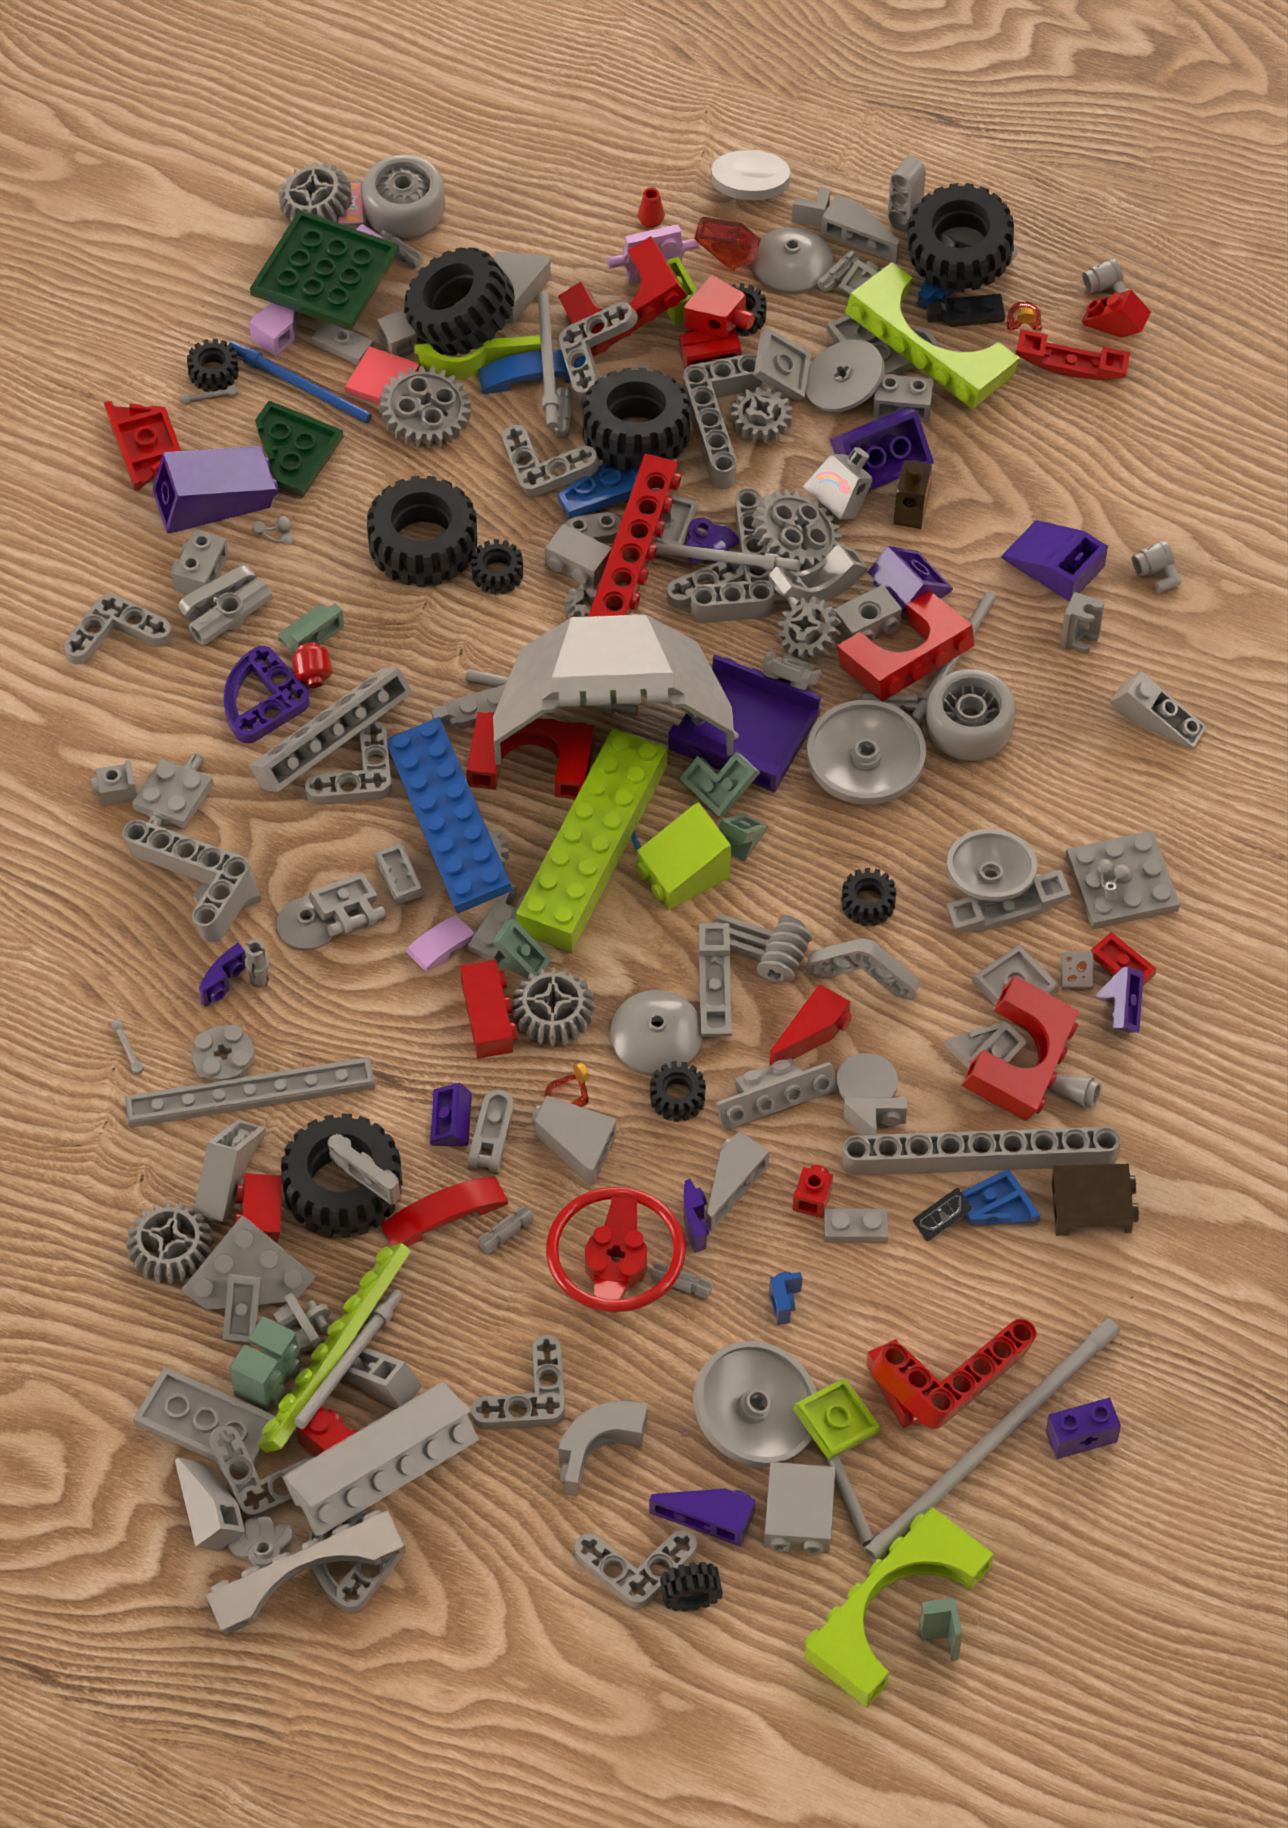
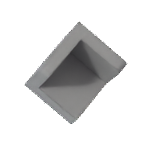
[792,187,831,227]

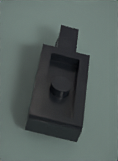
[926,293,1005,327]

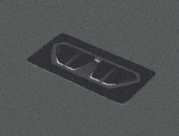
[913,1188,972,1241]

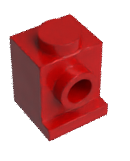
[793,1165,833,1218]

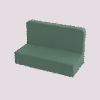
[278,603,344,653]
[919,1598,962,1661]

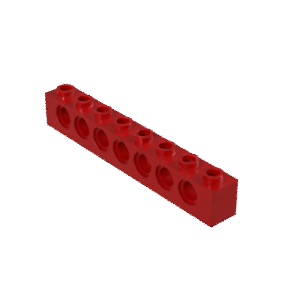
[588,453,682,617]

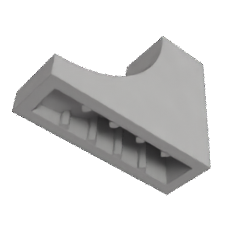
[193,1119,266,1223]

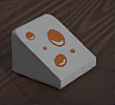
[1061,951,1093,989]

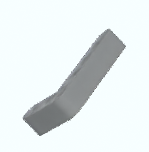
[888,156,1018,269]
[683,354,762,489]
[691,488,775,623]
[122,820,256,943]

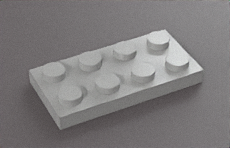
[133,1367,275,1475]

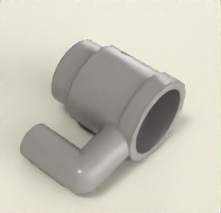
[1082,258,1127,293]
[1132,540,1181,593]

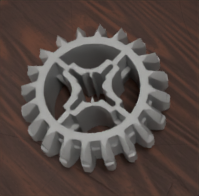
[278,162,352,222]
[512,966,595,1047]
[126,1201,213,1284]

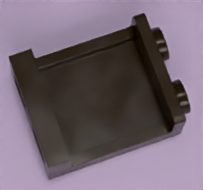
[1051,1163,1139,1236]

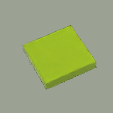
[792,1377,882,1461]

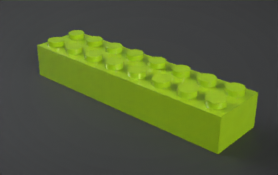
[516,728,667,953]

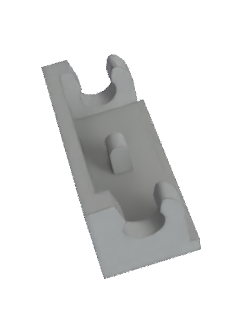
[1060,592,1105,652]

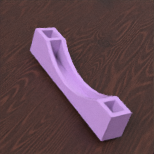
[249,224,384,357]

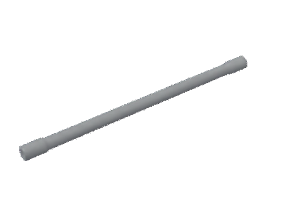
[864,1318,1120,1562]

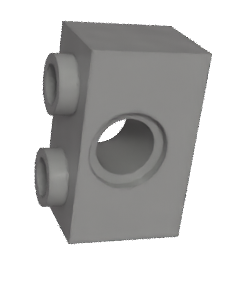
[834,585,902,641]

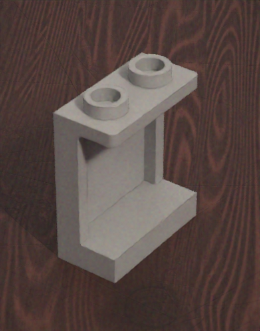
[764,1462,836,1555]

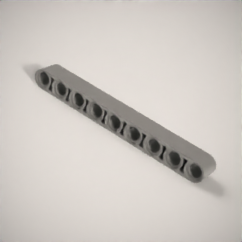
[841,1127,1121,1175]

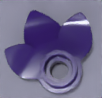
[685,518,739,564]

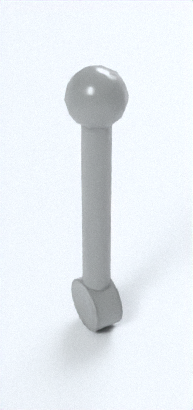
[180,385,238,404]
[111,1019,143,1075]

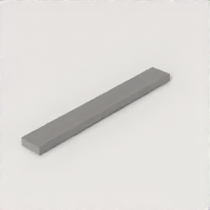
[125,1057,375,1128]

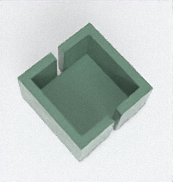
[230,1316,302,1412]

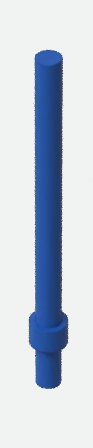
[228,341,372,424]

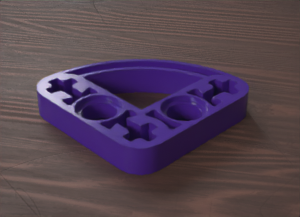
[224,646,310,743]

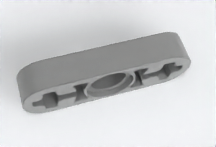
[667,562,744,609]
[178,565,257,621]

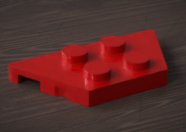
[104,401,181,491]

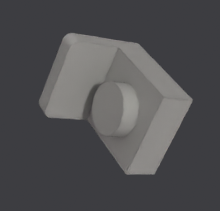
[838,259,881,295]

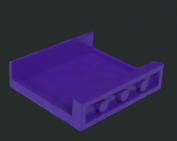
[668,654,821,792]

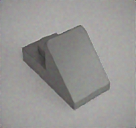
[843,1097,907,1135]

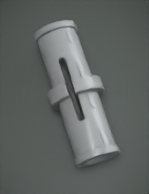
[245,939,270,988]

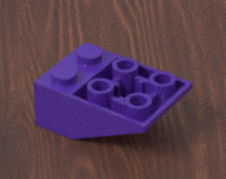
[1001,520,1108,602]

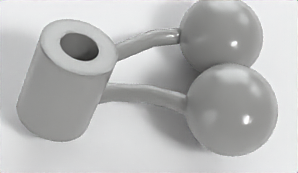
[252,516,293,545]
[1097,860,1130,901]

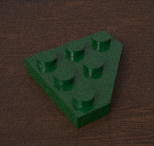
[255,401,344,498]

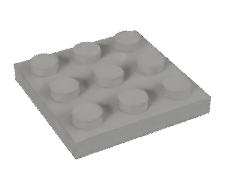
[1066,830,1180,929]

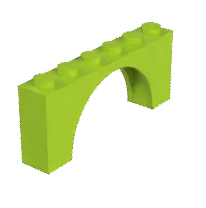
[845,262,1020,409]
[805,1507,994,1708]

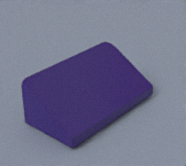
[430,1082,472,1147]

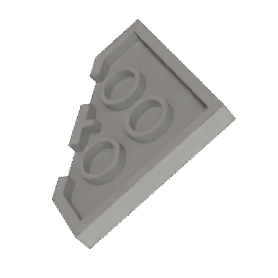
[827,315,942,375]
[181,1215,316,1310]

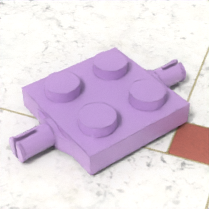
[607,224,700,284]

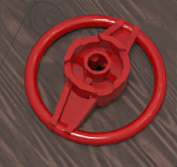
[546,1187,686,1313]

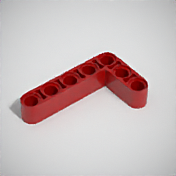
[872,1319,1037,1429]

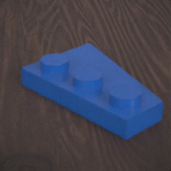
[558,463,638,519]

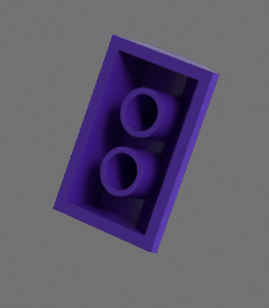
[830,408,934,491]

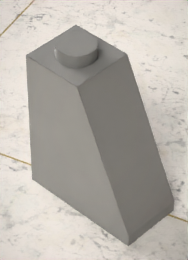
[494,251,551,323]
[532,1096,616,1185]

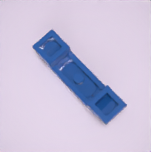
[478,350,586,394]

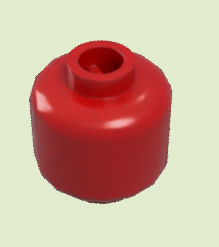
[291,642,333,688]

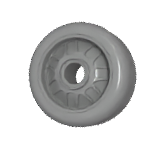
[362,155,445,239]
[926,669,1016,761]

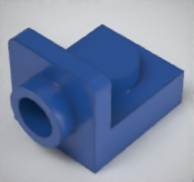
[769,1272,802,1325]

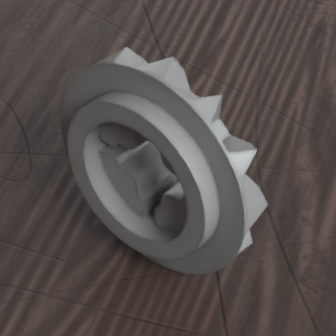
[565,583,611,618]

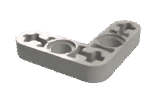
[559,302,637,399]
[502,425,600,497]
[64,594,172,665]
[305,720,392,805]
[806,938,920,999]
[471,1335,565,1430]
[209,1425,313,1515]
[574,1530,697,1609]

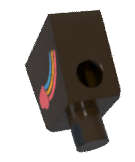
[893,460,932,529]

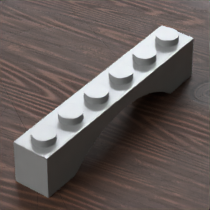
[205,1510,406,1636]

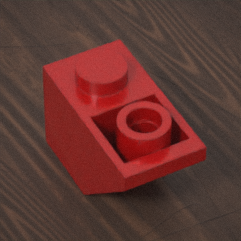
[1081,289,1151,338]

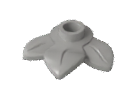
[228,1514,293,1569]

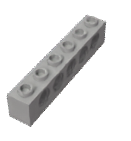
[249,667,413,792]

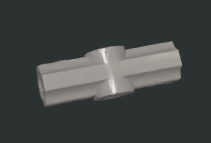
[188,578,273,645]

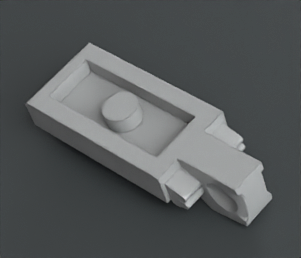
[431,684,506,730]

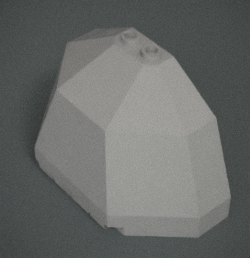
[493,614,734,765]

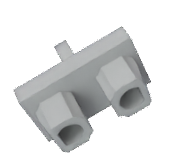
[273,1292,331,1354]

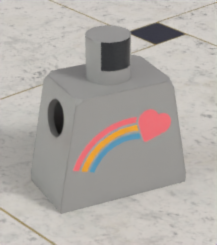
[803,447,873,519]

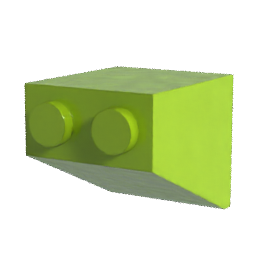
[635,802,731,910]

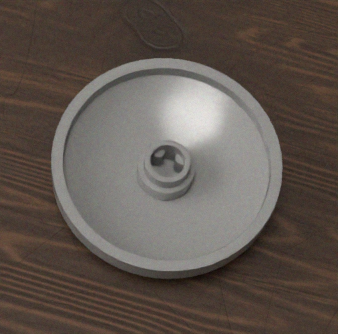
[807,700,926,805]
[693,1341,817,1467]

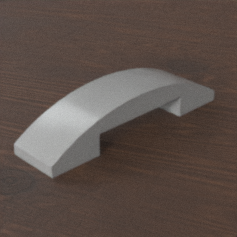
[946,870,1071,932]
[699,923,732,1036]

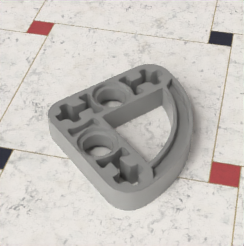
[309,1510,405,1613]

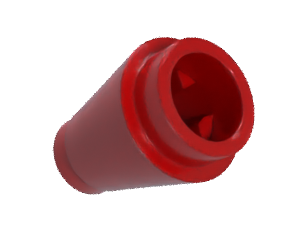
[638,188,665,228]

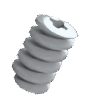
[757,915,812,982]

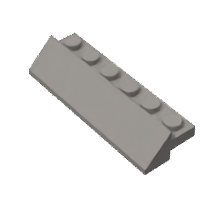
[282,1382,479,1536]

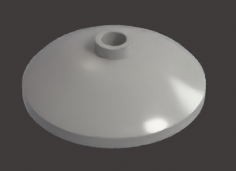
[750,227,833,294]
[947,829,1038,901]
[611,990,702,1076]

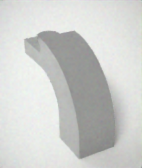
[769,544,869,606]
[558,1401,648,1496]

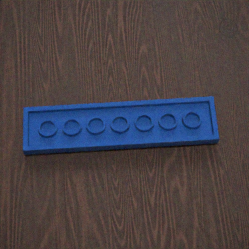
[387,717,514,914]

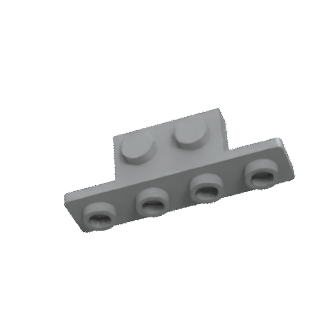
[717,1058,837,1130]

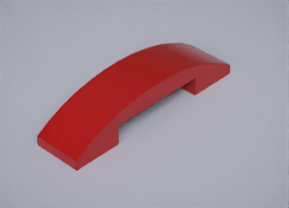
[1016,329,1130,380]
[381,1176,508,1247]

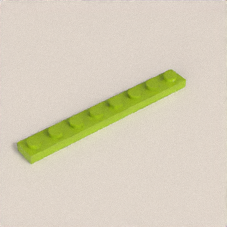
[257,1243,411,1453]

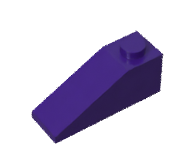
[649,1488,755,1547]

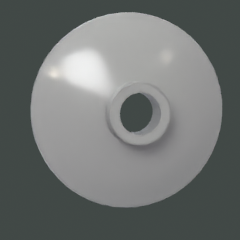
[277,897,336,950]

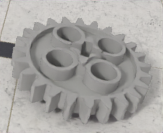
[379,366,471,448]
[751,489,842,572]

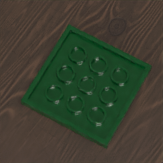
[250,210,399,331]

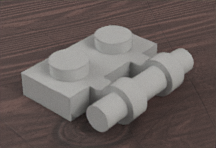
[309,873,386,936]

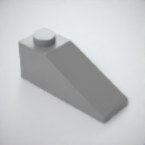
[821,194,900,263]
[707,1131,769,1231]
[343,1342,421,1408]

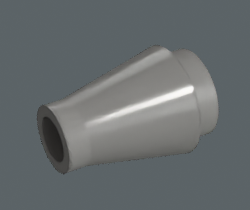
[1053,1074,1101,1107]

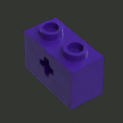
[1046,1397,1121,1459]

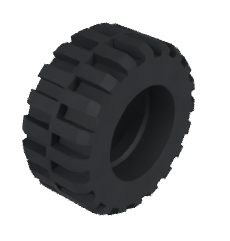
[908,183,1014,292]
[404,247,515,356]
[582,367,690,472]
[367,476,478,587]
[281,1113,403,1238]

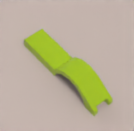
[414,335,541,380]

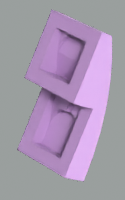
[406,915,475,971]

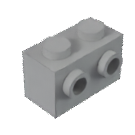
[873,374,933,423]
[171,530,228,594]

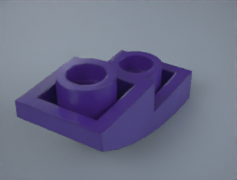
[199,943,246,1007]
[683,1178,710,1253]

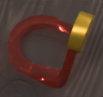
[1007,301,1042,331]
[544,1062,589,1107]

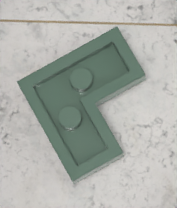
[679,752,760,818]

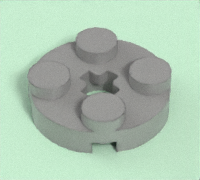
[762,652,821,690]
[192,1025,254,1082]

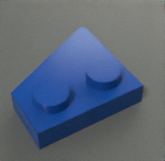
[962,1168,1040,1225]

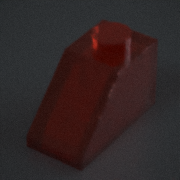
[694,217,761,271]

